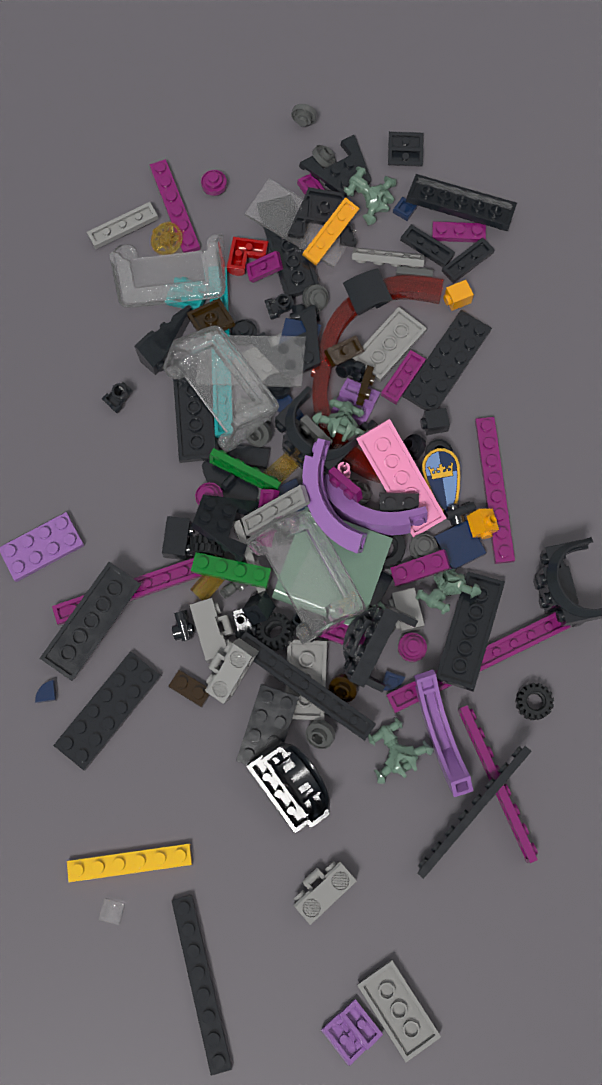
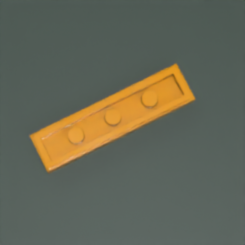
[302,197,359,266]

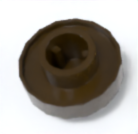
[329,673,359,702]

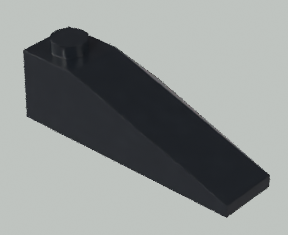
[134,305,192,375]

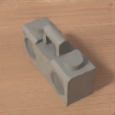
[190,598,234,663]
[205,638,259,704]
[294,861,357,925]

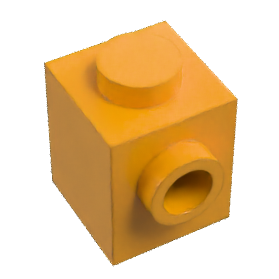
[443,280,474,311]
[466,509,499,539]

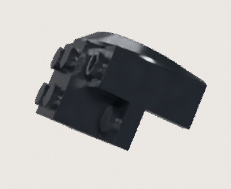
[274,386,360,475]
[534,537,602,627]

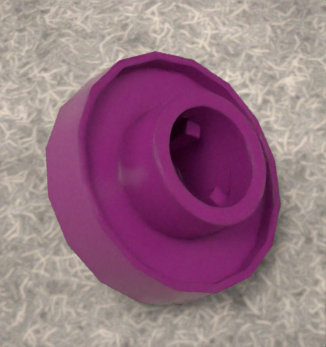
[201,170,227,196]
[195,482,223,506]
[398,633,427,662]

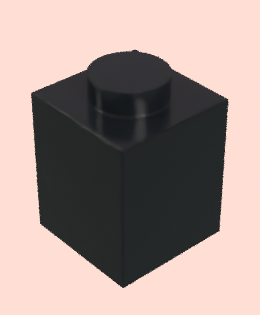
[420,408,450,435]
[242,591,276,625]

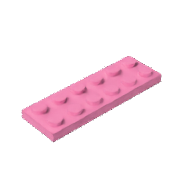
[356,419,446,538]

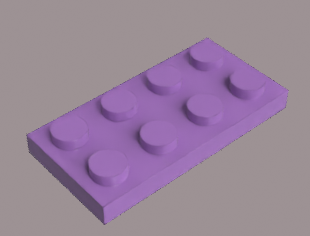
[0,512,84,582]

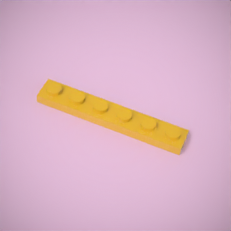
[67,844,192,882]

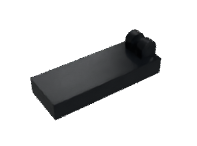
[218,442,270,469]

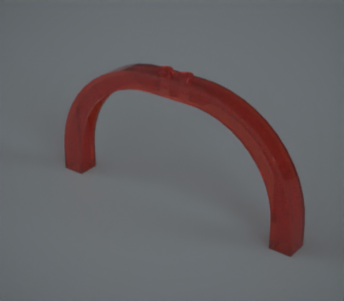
[311,275,444,484]

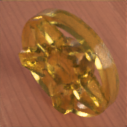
[151,222,182,256]

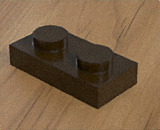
[324,335,365,368]
[356,365,376,406]
[168,670,210,708]

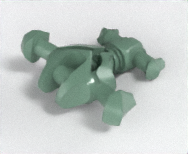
[344,166,397,225]
[312,397,368,442]
[415,568,481,614]
[368,717,434,784]

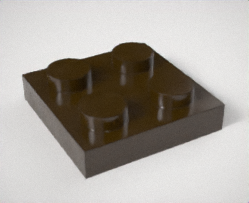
[187,298,235,341]

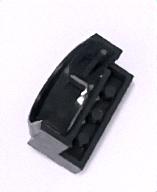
[343,601,418,692]
[246,739,330,833]

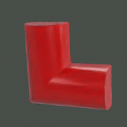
[227,237,268,276]

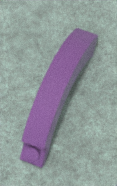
[302,438,367,554]
[323,474,428,535]
[414,670,473,797]

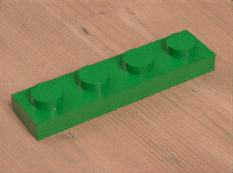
[209,448,281,491]
[191,552,272,589]

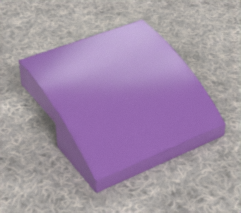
[331,378,381,425]
[321,999,383,1066]

